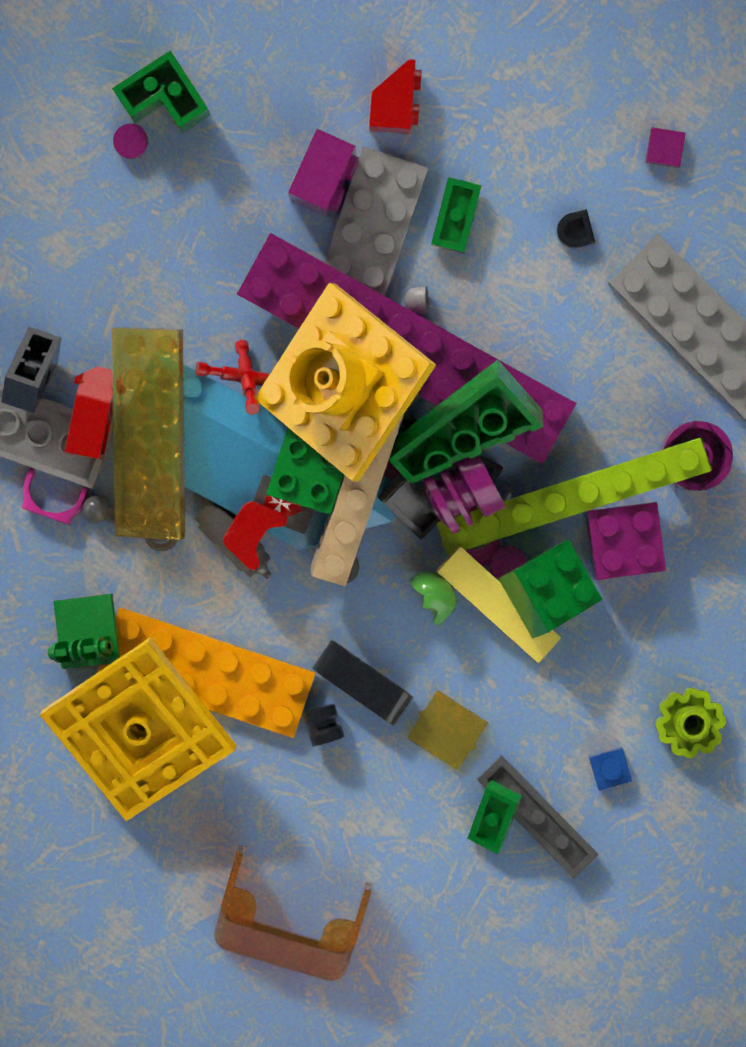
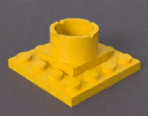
[255,283,436,482]
[40,637,237,821]

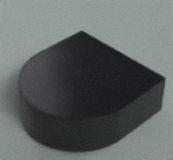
[556,209,595,248]

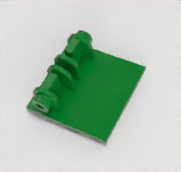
[266,428,344,515]
[48,594,120,669]

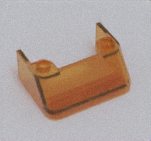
[214,845,372,981]

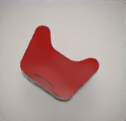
[223,501,287,570]

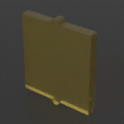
[407,690,488,770]

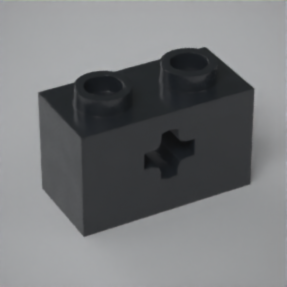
[1,326,62,413]

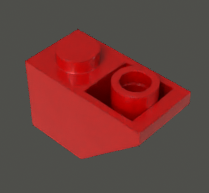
[369,59,422,134]

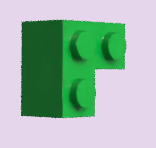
[112,50,211,134]

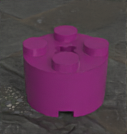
[660,421,733,491]

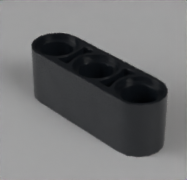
[312,640,414,725]

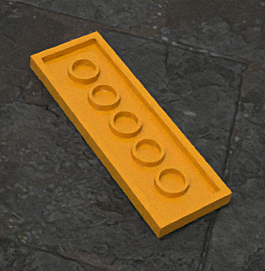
[97,607,316,738]

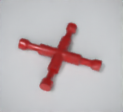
[195,340,270,415]

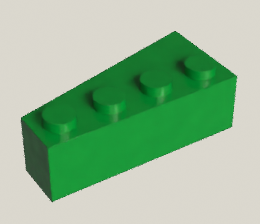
[389,360,543,484]

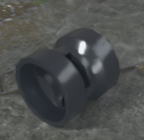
[302,703,345,747]

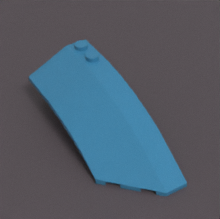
[113,350,396,551]

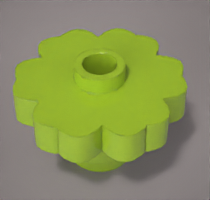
[655,687,726,759]

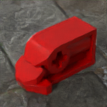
[65,366,127,460]

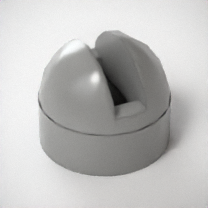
[404,286,430,314]

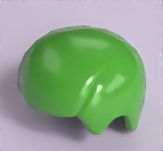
[410,571,457,626]

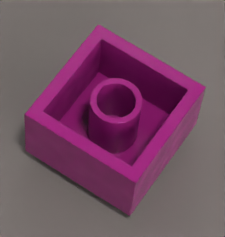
[288,129,359,218]
[585,502,666,580]

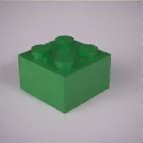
[498,539,603,639]

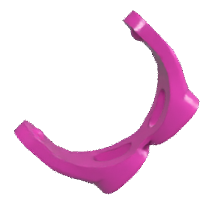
[21,467,89,525]

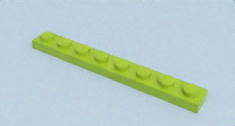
[437,437,712,556]

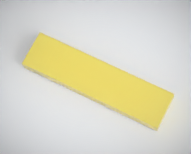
[436,546,561,664]

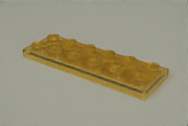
[112,327,185,540]

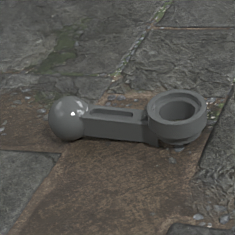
[82,496,179,551]

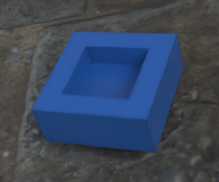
[588,747,632,791]

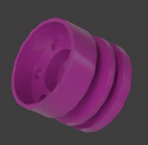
[423,455,506,534]

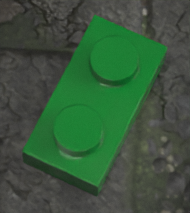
[431,177,482,254]
[467,780,522,855]

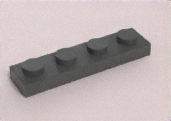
[477,755,599,879]

